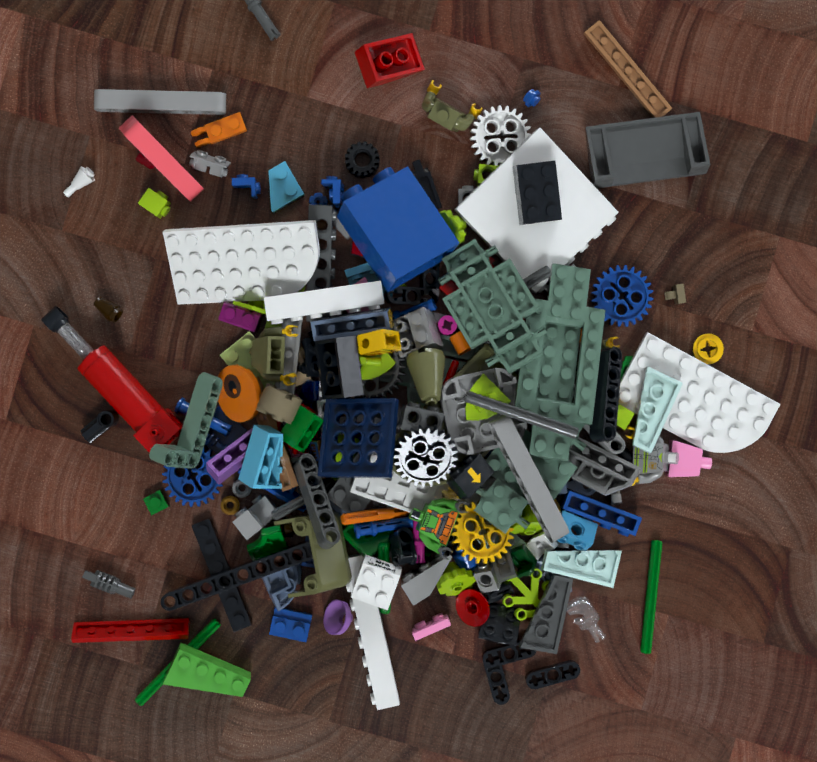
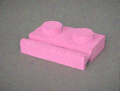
[412,613,451,641]

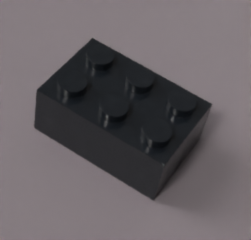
[513,160,562,225]
[315,335,364,400]

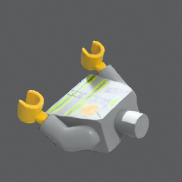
[625,426,679,486]

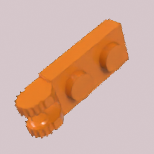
[191,112,247,148]

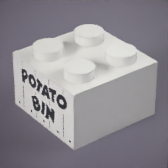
[351,554,402,610]

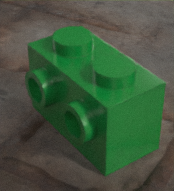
[281,405,324,453]

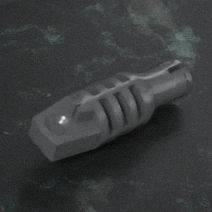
[82,570,136,599]

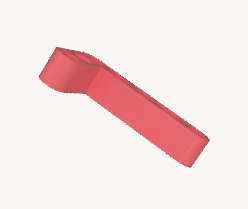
[119,115,204,202]

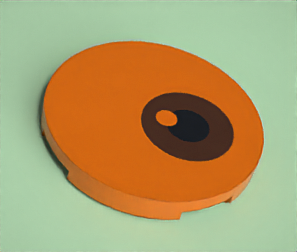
[218,364,261,422]

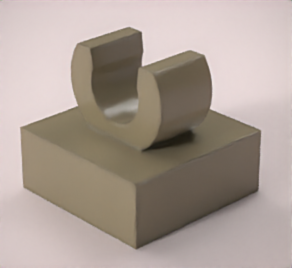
[664,284,686,305]

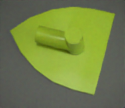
[358,353,396,380]
[465,373,511,421]

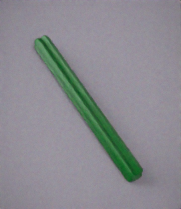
[640,540,663,654]
[135,618,221,706]

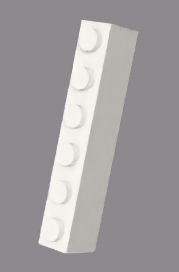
[264,281,384,324]

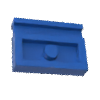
[269,607,313,642]

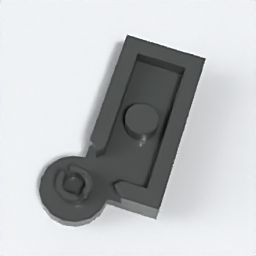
[487,534,518,583]

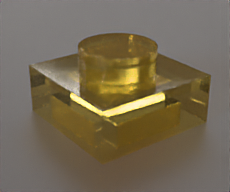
[442,486,460,500]

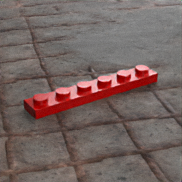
[71,618,190,643]

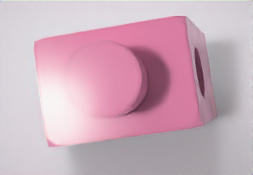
[665,440,712,477]

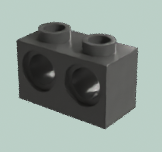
[398,402,444,432]

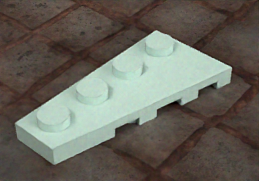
[632,366,683,454]
[541,550,622,588]

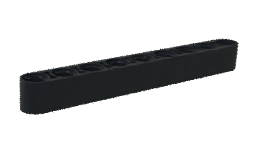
[161,540,313,611]

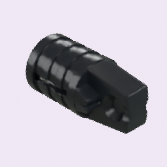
[480,581,515,603]

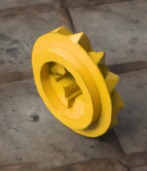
[692,334,724,364]

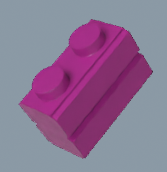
[218,302,263,333]

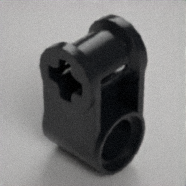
[389,527,417,566]

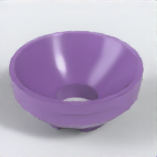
[323,600,353,635]

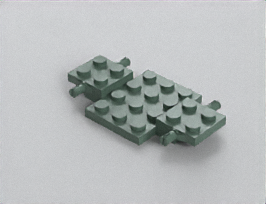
[438,239,547,374]
[473,423,587,534]

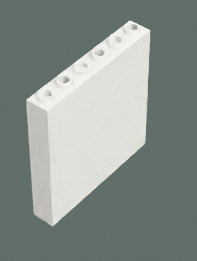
[454,128,619,293]

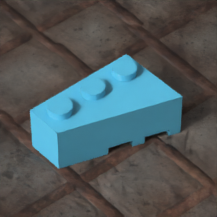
[238,425,283,489]

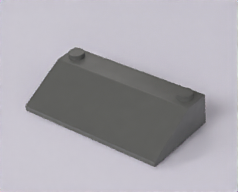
[585,112,711,188]

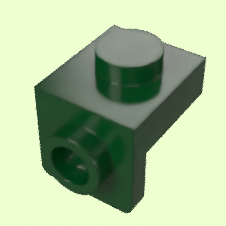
[510,544,537,578]

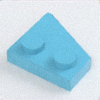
[269,161,305,213]

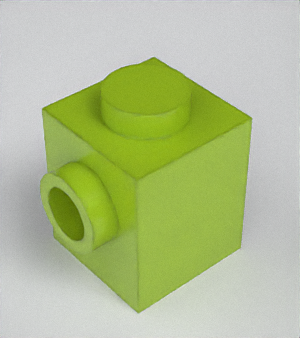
[138,188,171,219]

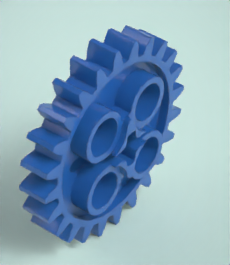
[590,265,654,327]
[162,447,224,507]

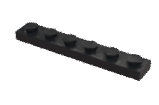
[191,518,252,632]

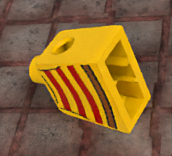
[357,329,402,356]

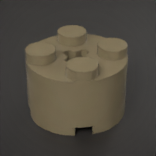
[256,384,302,424]

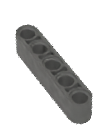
[293,453,341,549]

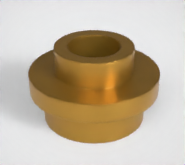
[220,496,240,515]

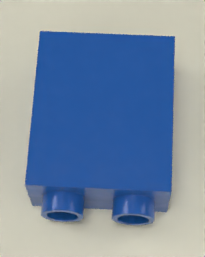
[337,166,460,292]

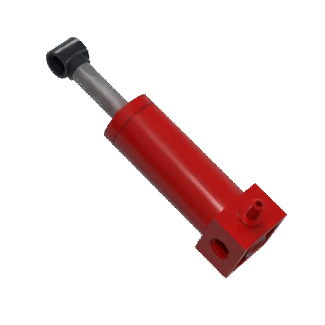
[41,306,183,453]

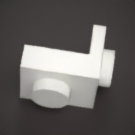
[525,531,559,560]

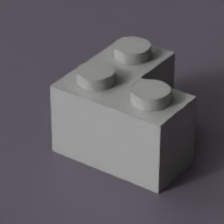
[233,494,278,540]

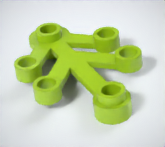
[502,567,549,621]

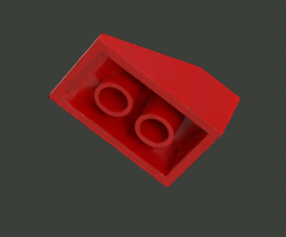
[354,33,425,89]

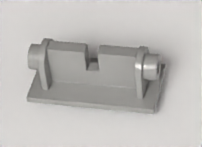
[189,150,231,178]

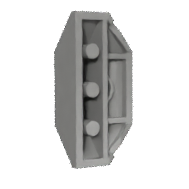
[568,437,642,496]

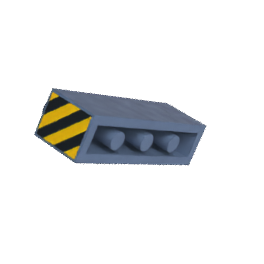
[310,307,394,341]

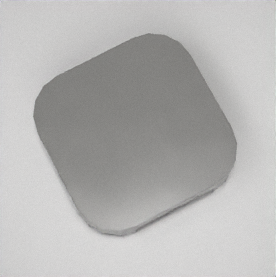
[440,368,527,454]

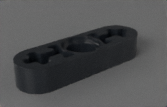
[525,660,580,689]

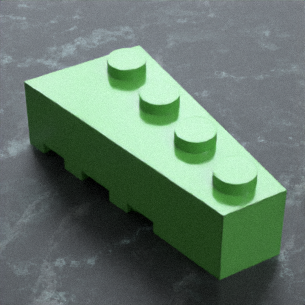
[163,643,251,697]

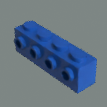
[560,489,642,537]

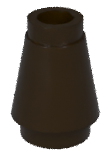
[93,296,123,323]

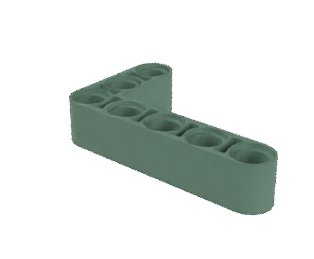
[149,372,223,469]

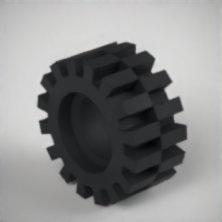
[345,141,380,178]

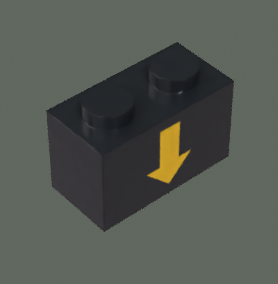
[446,454,495,500]

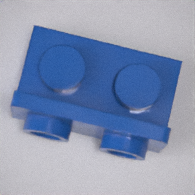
[321,176,344,208]

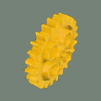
[451,500,514,564]

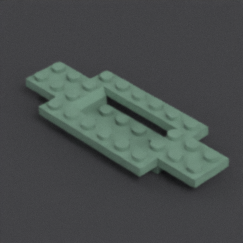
[514,263,605,461]

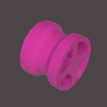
[438,315,457,335]

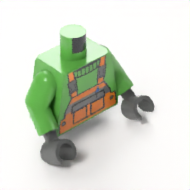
[409,498,470,560]

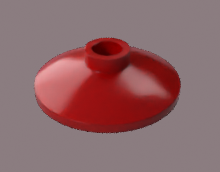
[456,589,490,627]

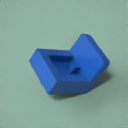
[232,174,261,199]

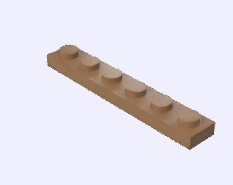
[584,20,673,118]
[255,376,299,492]

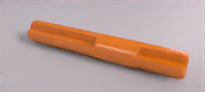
[340,507,409,525]

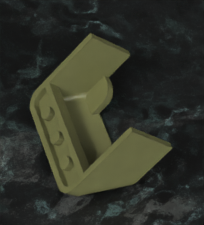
[274,510,352,598]

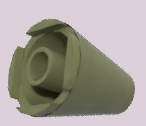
[406,348,446,406]

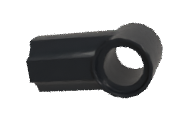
[80,410,119,443]

